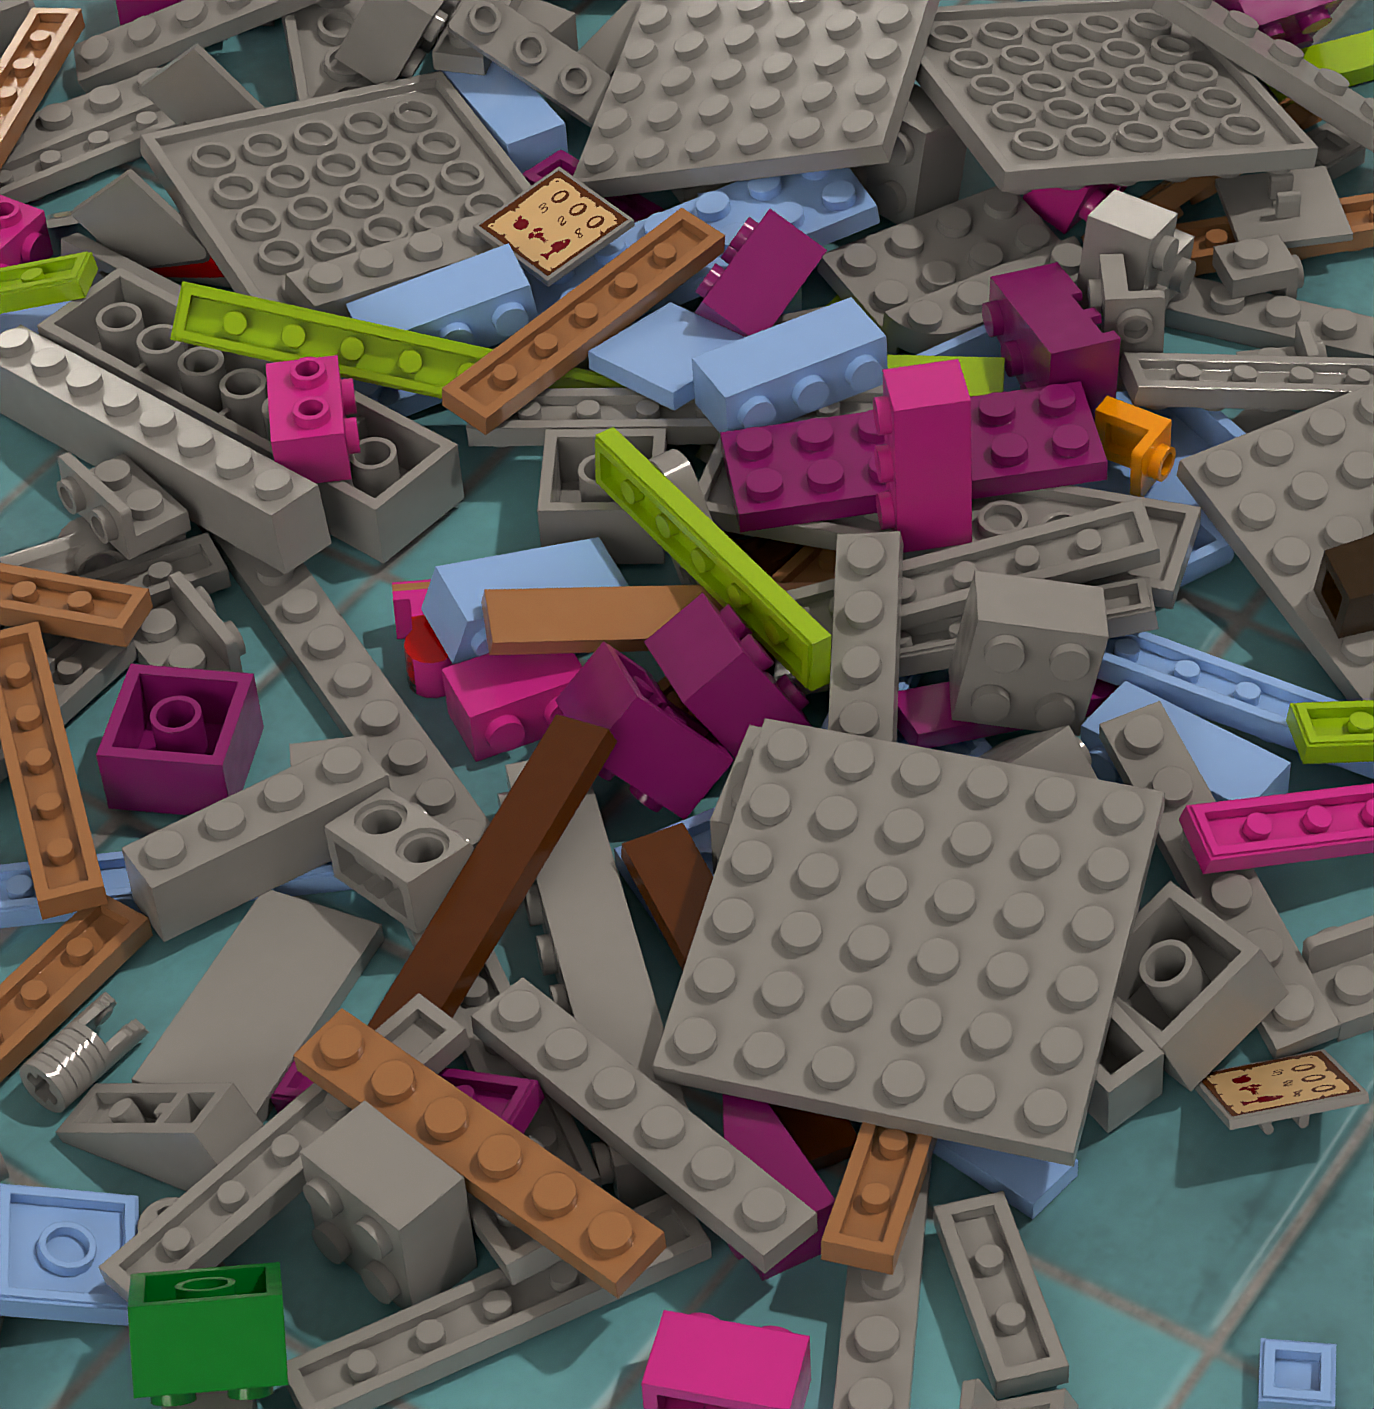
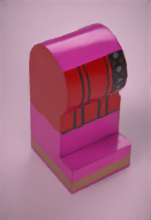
[392,579,458,698]

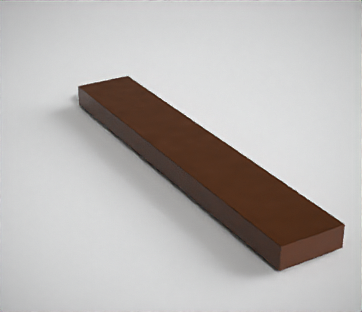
[367,714,618,1030]
[621,823,858,1171]

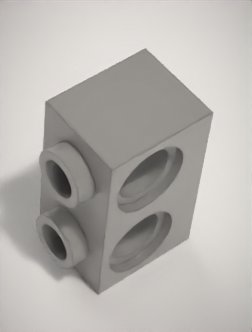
[324,787,474,934]

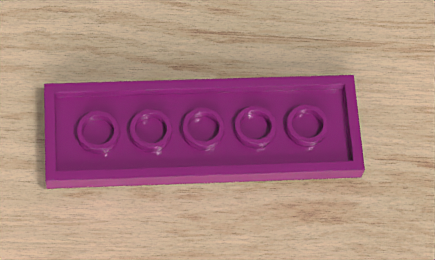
[720,381,1108,533]

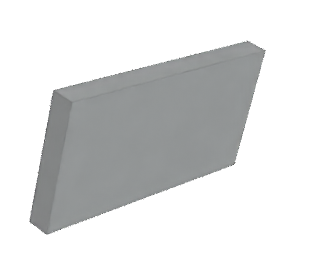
[131,890,384,1123]

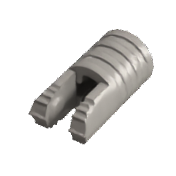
[19,992,149,1113]

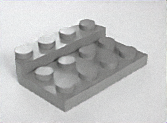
[818,186,1083,355]

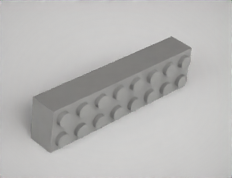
[37,266,464,564]

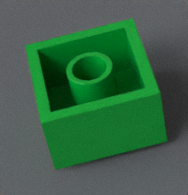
[127,1262,288,1407]

